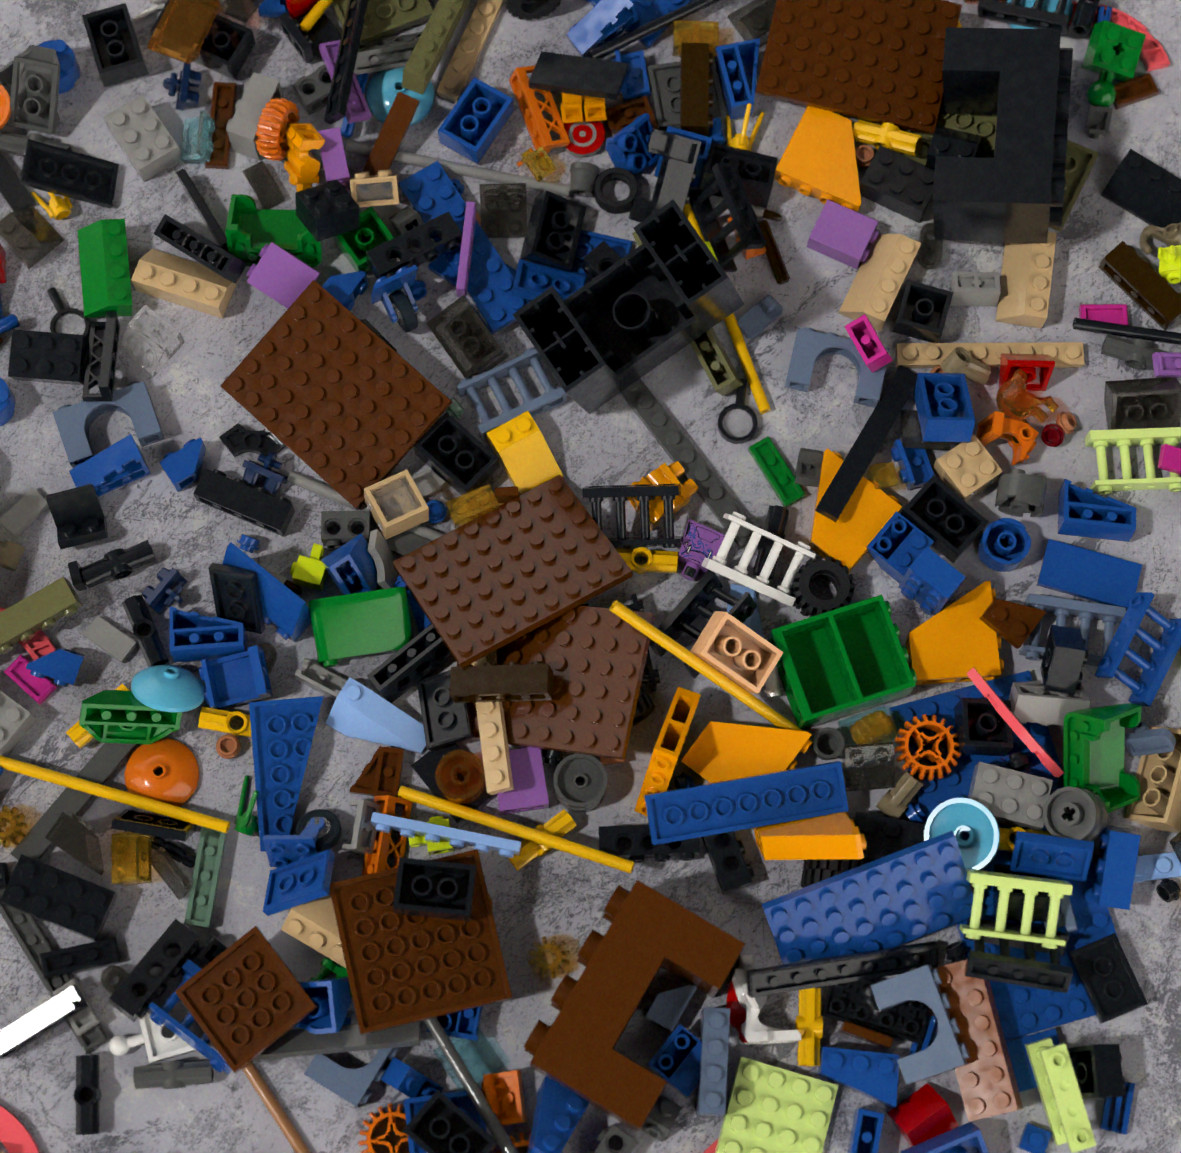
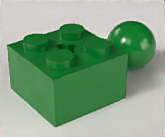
[1081,20,1146,108]
[334,206,401,293]

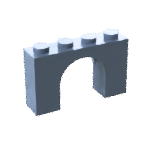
[784,327,890,408]
[53,381,165,468]
[870,965,969,1085]
[304,997,400,1108]
[696,1007,730,1117]

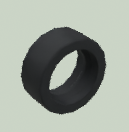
[594,167,638,214]

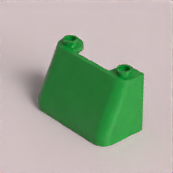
[225,194,323,267]
[308,587,414,667]
[1063,703,1141,813]

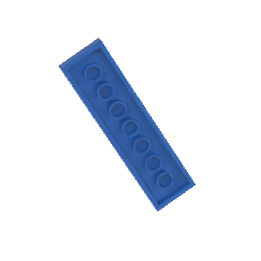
[398,161,529,334]
[644,761,849,845]

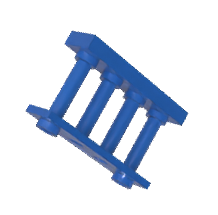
[1094,592,1181,707]
[149,959,232,1075]

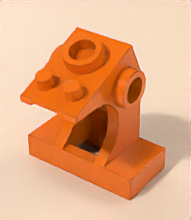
[976,411,1039,466]

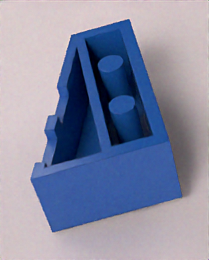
[714,38,760,120]
[1058,479,1136,542]
[169,606,247,662]
[1092,825,1141,910]
[527,1076,590,1153]

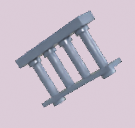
[457,347,567,441]
[1019,593,1126,667]

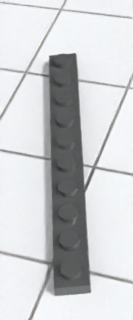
[620,379,755,549]

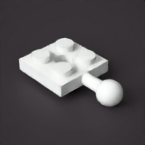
[109,1000,198,1063]

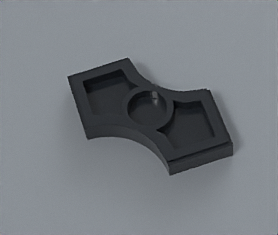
[219,423,286,457]

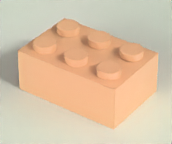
[690,611,783,694]

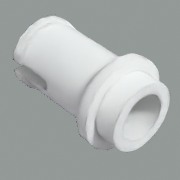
[764,666,783,697]

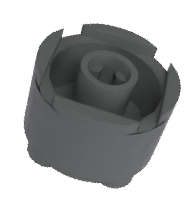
[995,469,1047,517]

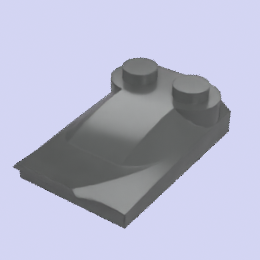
[8,45,60,134]

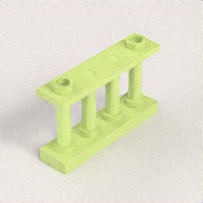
[1085,427,1181,495]
[959,869,1073,949]
[1025,1037,1097,1153]

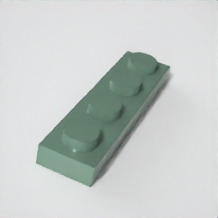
[184,827,227,928]

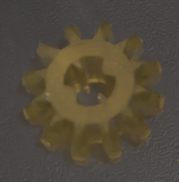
[850,711,893,748]
[0,805,28,848]
[528,936,570,979]

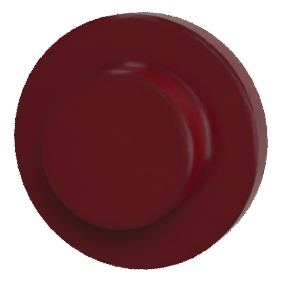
[1041,423,1065,447]

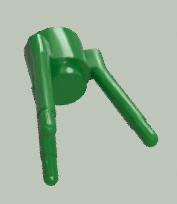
[234,775,259,837]

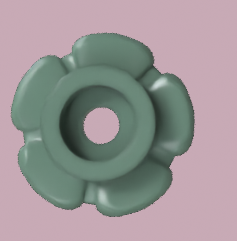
[446,397,465,418]

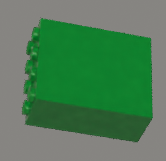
[767,595,917,730]

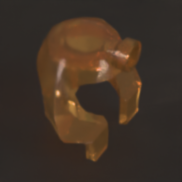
[996,369,1059,439]

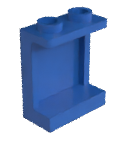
[199,645,273,709]

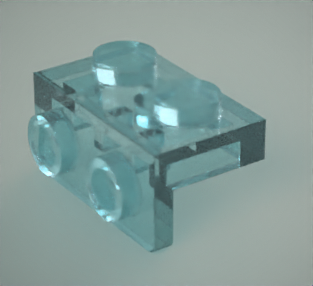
[181,111,215,164]

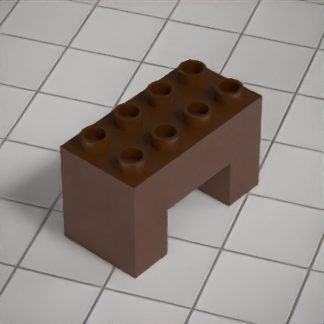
[524,880,745,1132]

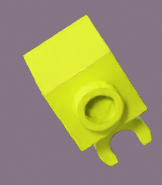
[1158,245,1181,284]
[290,543,328,591]
[409,816,454,856]

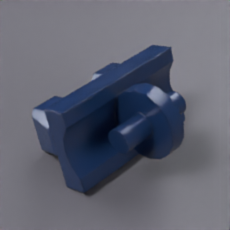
[163,63,202,111]
[242,451,288,494]
[142,568,188,615]

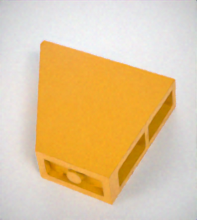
[774,106,861,213]
[809,448,902,574]
[905,581,1004,685]
[634,687,701,816]
[681,721,813,783]
[754,812,866,860]

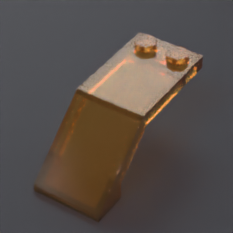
[147,0,237,64]

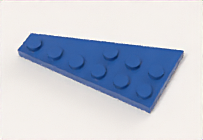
[249,696,324,852]

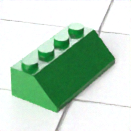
[77,219,132,318]

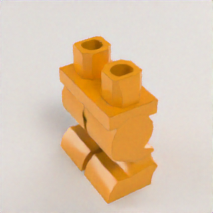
[561,93,606,123]
[284,123,325,192]
[627,461,698,531]

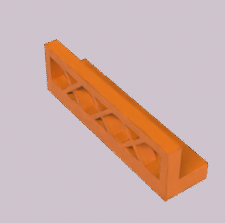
[509,65,570,158]
[362,795,412,876]

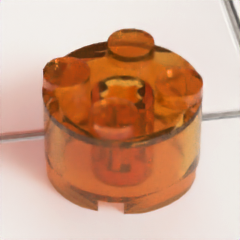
[435,750,486,804]

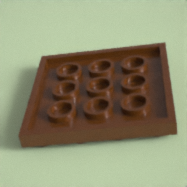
[175,926,318,1073]

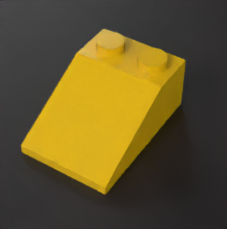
[487,411,564,495]

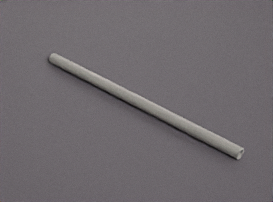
[346,140,570,197]
[287,471,445,541]

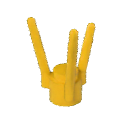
[726,103,764,151]
[31,192,73,220]

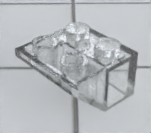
[118,305,185,376]

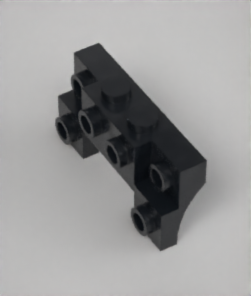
[629,128,702,222]

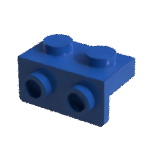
[612,50,651,100]
[891,436,935,490]

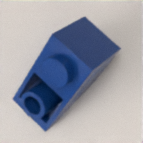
[322,271,369,311]
[159,437,206,492]
[26,647,85,687]
[380,1057,443,1098]

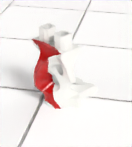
[726,955,801,1045]

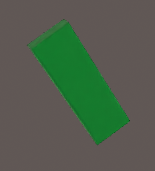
[748,436,806,508]

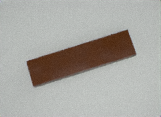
[205,82,237,170]
[362,91,420,175]

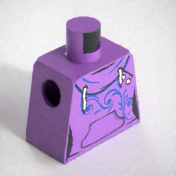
[678,519,725,581]

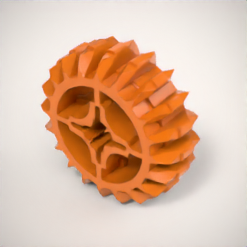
[255,98,300,161]
[894,714,961,781]
[359,1103,408,1153]

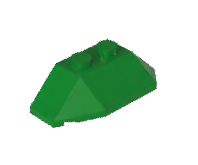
[79,690,182,745]

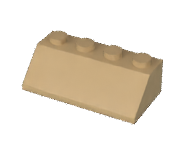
[995,231,1057,329]
[839,234,921,332]
[131,249,239,319]
[1124,726,1181,833]
[281,890,346,968]

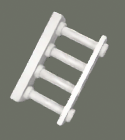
[701,511,816,607]

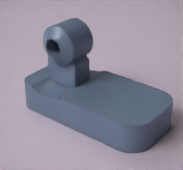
[738,295,783,339]
[1125,722,1176,756]
[1043,880,1078,932]

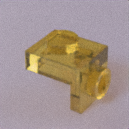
[516,146,557,182]
[867,462,898,489]

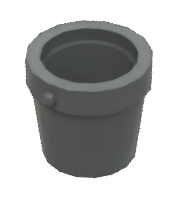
[570,162,600,197]
[812,727,845,761]

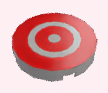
[560,113,605,158]

